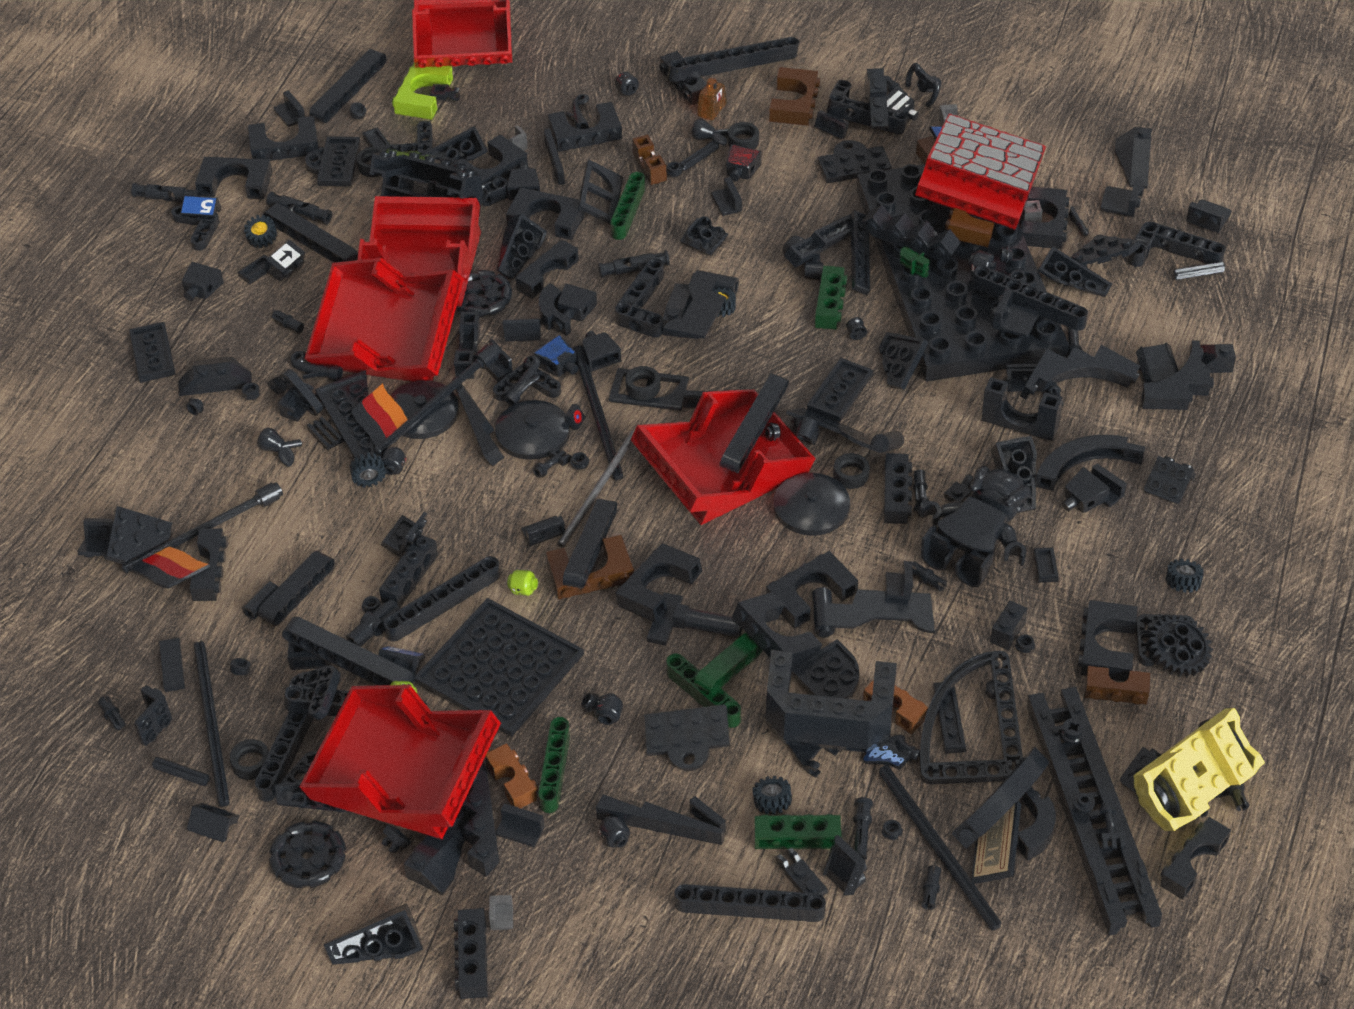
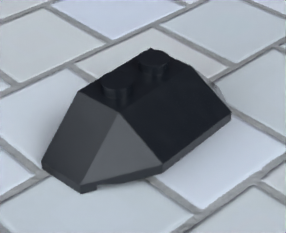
[178,356,252,396]

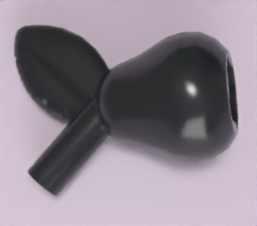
[691,118,728,146]
[257,427,302,467]

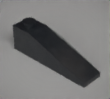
[1038,246,1112,297]

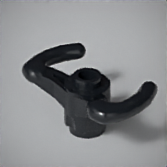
[905,63,941,107]

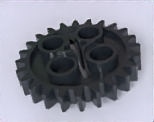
[1147,614,1213,678]

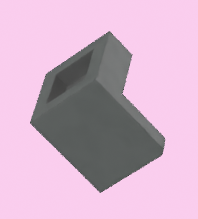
[939,104,958,127]
[508,125,528,150]
[1020,200,1042,222]
[489,895,513,930]

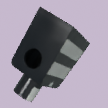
[887,88,919,121]

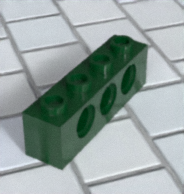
[815,266,848,330]
[755,814,841,849]

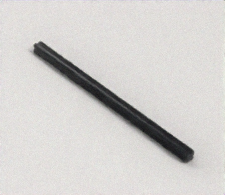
[573,345,623,481]
[194,641,230,807]
[879,765,1002,931]

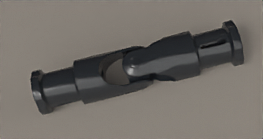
[131,182,201,202]
[266,191,332,225]
[598,250,670,278]

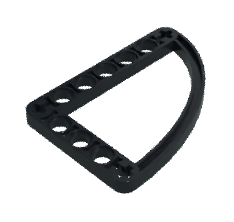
[920,651,1023,784]

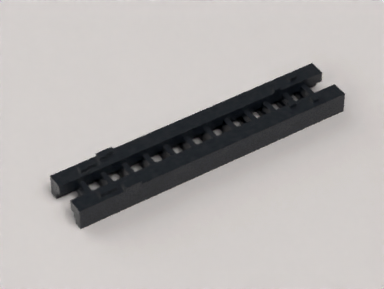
[1027,687,1162,936]

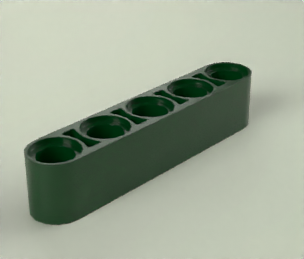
[611,172,645,240]
[695,633,763,694]
[666,653,741,728]
[539,717,570,813]

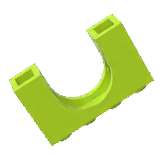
[392,63,453,120]

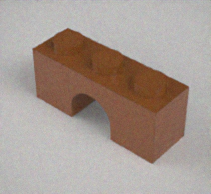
[863,680,928,735]
[485,744,538,808]

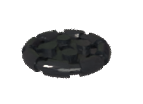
[456,270,512,318]
[269,821,346,889]

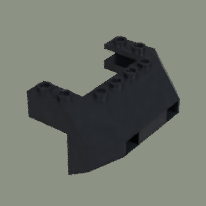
[369,149,483,217]
[765,650,897,753]

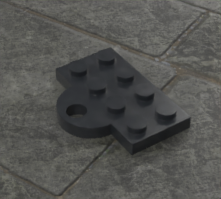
[305,136,360,186]
[818,140,892,183]
[644,704,730,771]

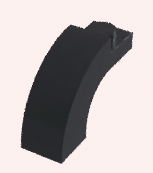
[539,283,571,336]

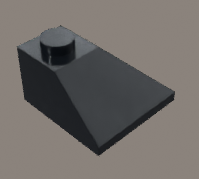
[1190,344,1236,373]

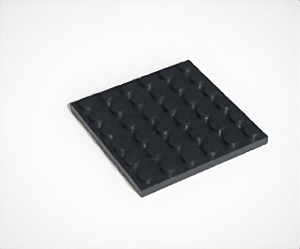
[414,598,584,737]

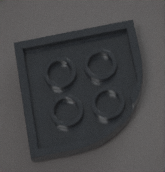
[791,639,859,699]

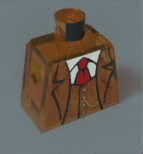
[698,78,727,121]

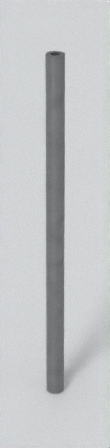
[557,431,634,547]

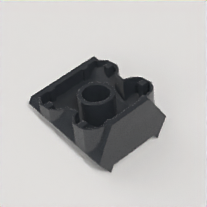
[680,216,729,255]
[1136,342,1179,383]
[822,835,867,896]

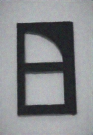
[577,160,623,225]
[608,368,689,411]

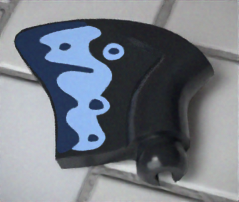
[863,735,920,770]

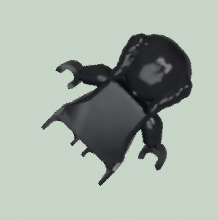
[920,466,1031,587]

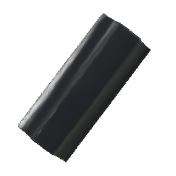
[242,581,278,620]

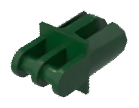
[900,247,929,277]

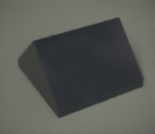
[503,319,541,342]

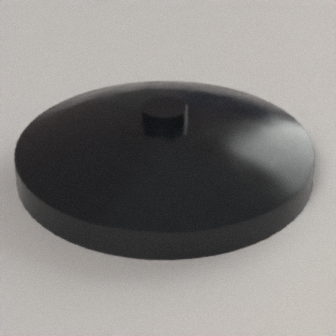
[390,380,459,439]
[495,400,570,460]
[774,473,850,536]

